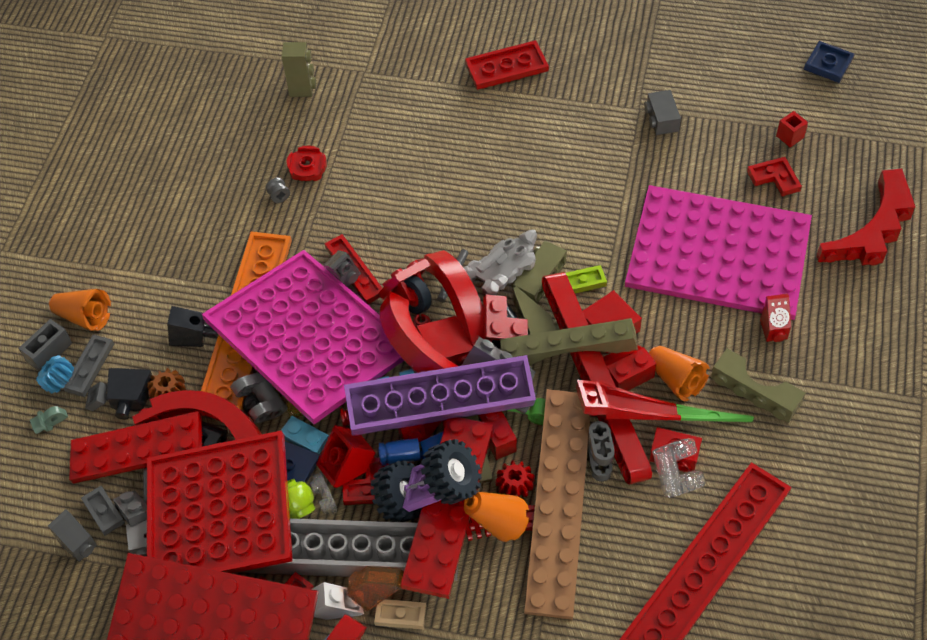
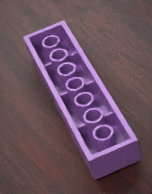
[344,355,536,436]

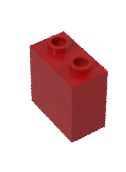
[583,290,642,354]
[416,316,473,366]

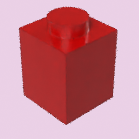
[776,111,808,148]

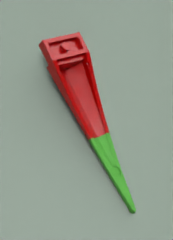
[576,380,754,422]

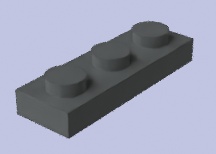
[64,334,114,397]

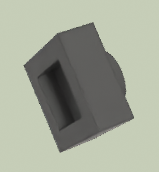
[85,382,108,411]

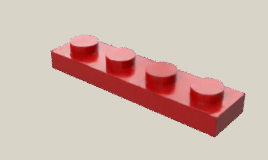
[325,234,382,305]

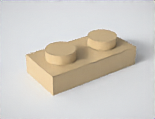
[374,599,427,630]

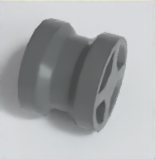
[265,177,290,203]

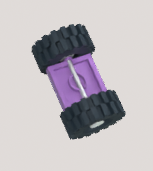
[370,439,482,522]

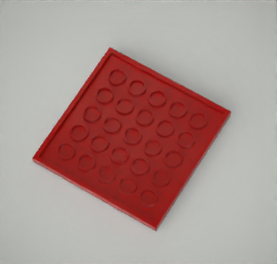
[147,430,293,573]

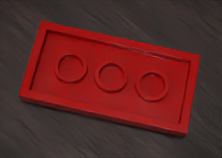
[465,40,549,90]

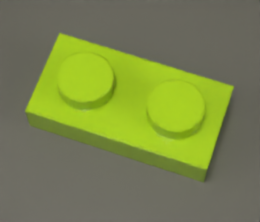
[566,265,607,294]

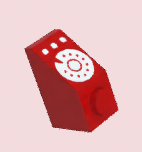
[760,294,791,342]

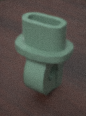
[30,406,68,434]

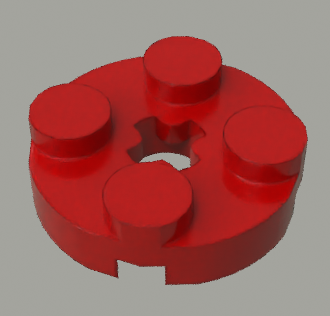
[287,145,327,181]

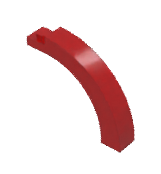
[417,250,492,346]
[380,291,458,373]
[132,390,262,440]

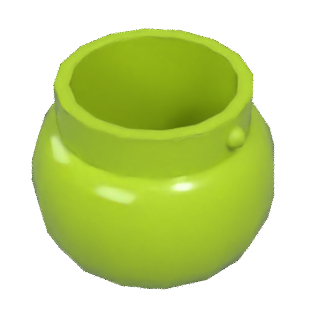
[287,479,316,519]

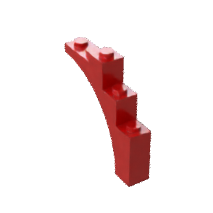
[816,168,915,265]

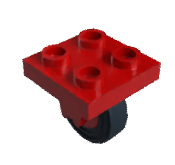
[378,259,432,314]

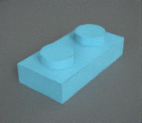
[281,416,329,454]

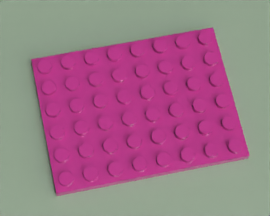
[625,185,812,320]
[202,250,404,424]

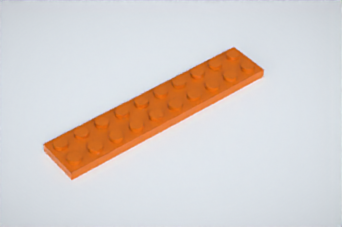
[201,232,292,411]

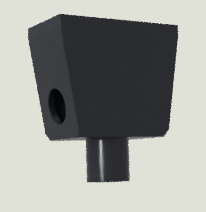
[167,306,218,347]
[107,368,152,420]

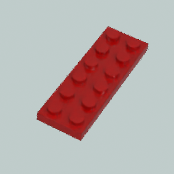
[69,411,202,484]

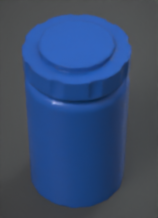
[378,438,421,466]

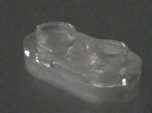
[309,472,338,516]

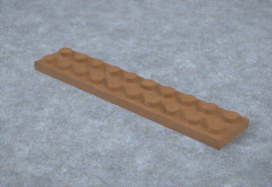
[524,389,590,620]

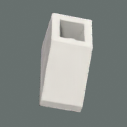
[312,582,364,620]

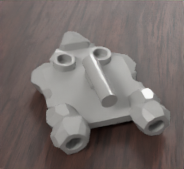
[463,230,537,295]

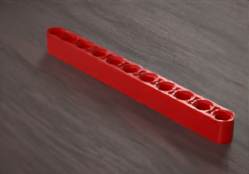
[542,272,652,485]

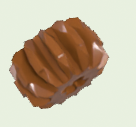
[147,368,186,398]

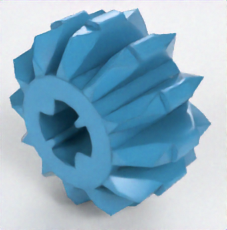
[36,355,74,394]

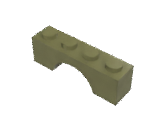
[711,348,806,423]

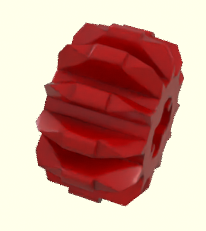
[495,460,535,498]

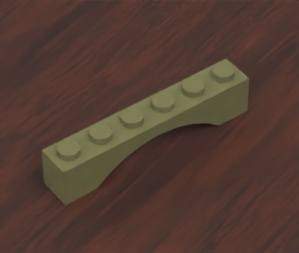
[500,318,638,366]

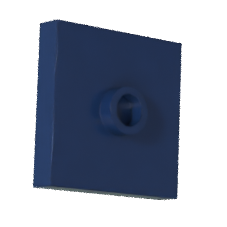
[804,41,855,83]
[285,441,320,483]

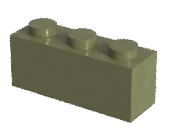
[281,42,316,97]
[511,240,567,304]

